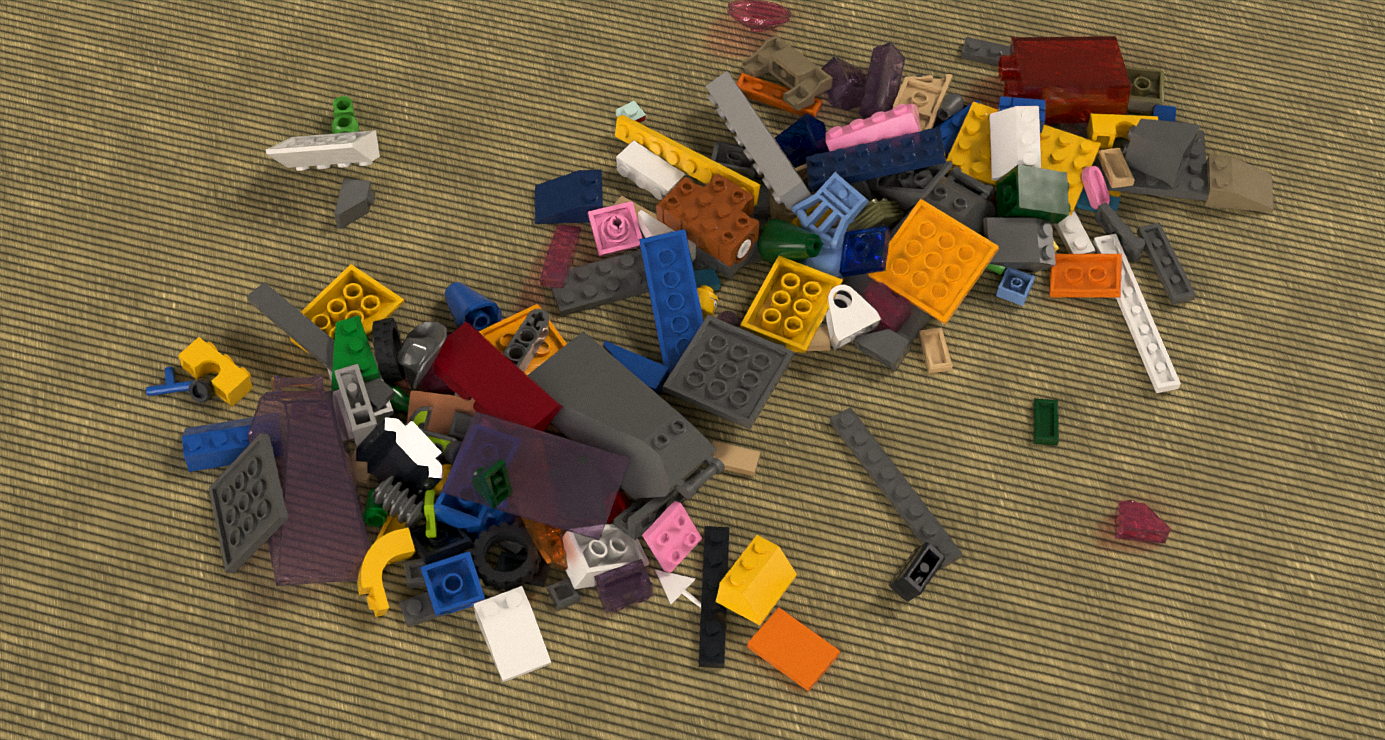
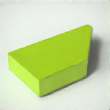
[424,489,438,538]

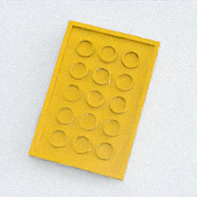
[946,101,1101,216]

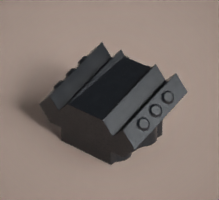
[356,417,443,504]

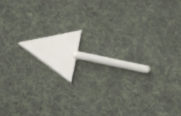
[655,570,701,608]

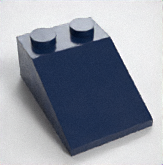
[535,170,603,224]

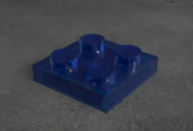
[839,226,891,277]

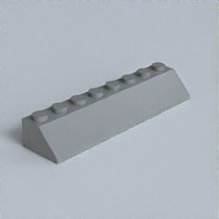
[706,71,812,210]

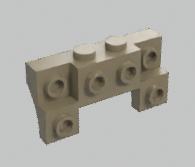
[742,35,832,111]

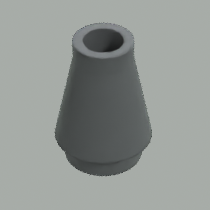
[937,93,964,120]

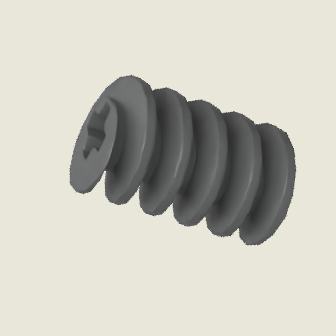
[372,475,425,530]

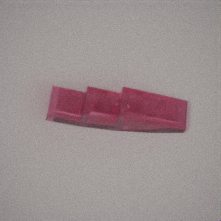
[540,225,581,288]

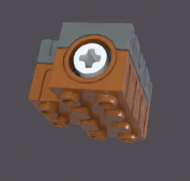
[656,173,759,279]

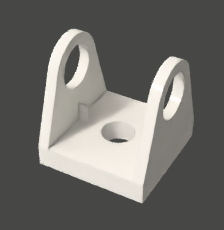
[825,285,881,350]

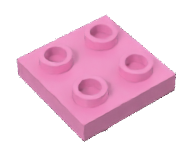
[588,201,642,257]
[642,501,702,573]

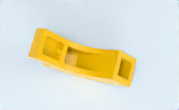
[357,527,415,617]

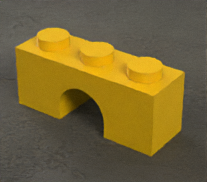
[1087,114,1158,149]
[178,337,253,407]

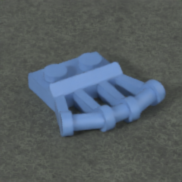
[792,172,869,250]

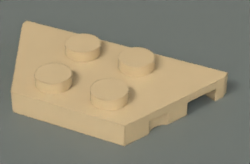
[892,74,953,131]

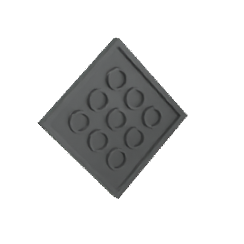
[663,315,794,430]
[209,433,288,573]

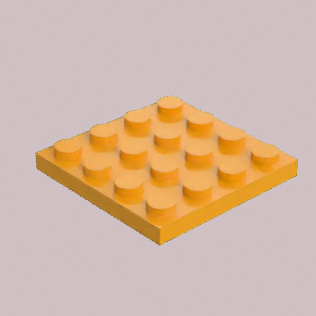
[867,199,999,325]

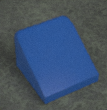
[1151,105,1176,122]

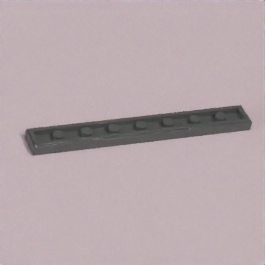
[246,282,396,410]

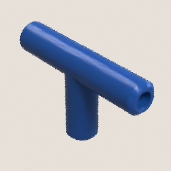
[146,366,193,396]

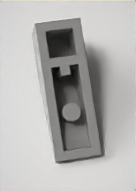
[334,364,377,446]

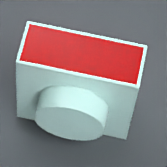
[616,101,646,123]

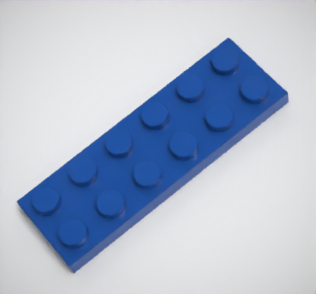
[639,229,704,375]

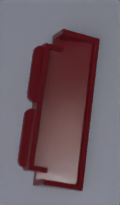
[434,322,563,437]

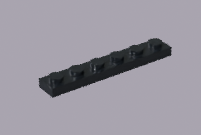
[699,526,730,668]

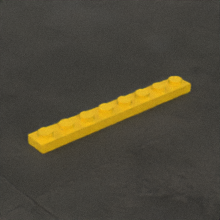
[615,115,760,206]

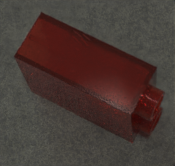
[998,36,1131,124]

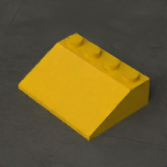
[740,255,843,353]
[289,264,404,354]

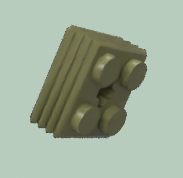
[1117,66,1164,112]
[846,198,904,240]

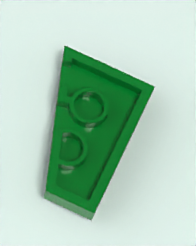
[331,315,380,392]

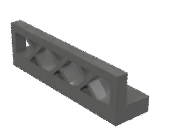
[613,467,704,540]

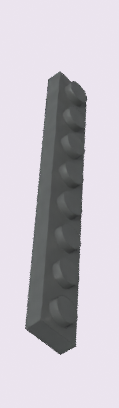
[830,407,962,569]

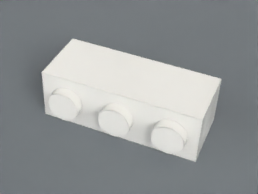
[616,140,686,200]

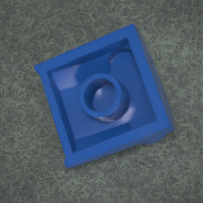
[420,551,485,616]

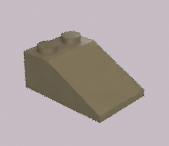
[1204,155,1274,212]

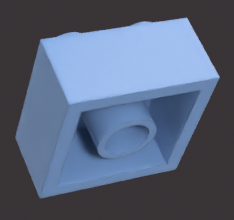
[996,267,1035,306]

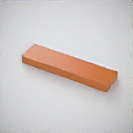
[736,73,823,120]

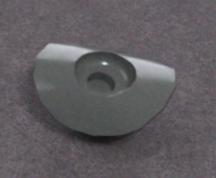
[397,322,447,390]

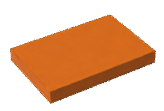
[1050,254,1122,298]
[747,607,840,692]

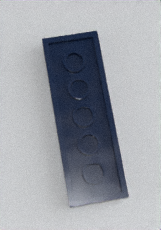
[806,127,946,192]

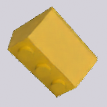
[716,535,797,625]

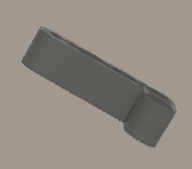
[503,309,549,372]

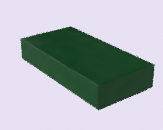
[1033,398,1059,445]

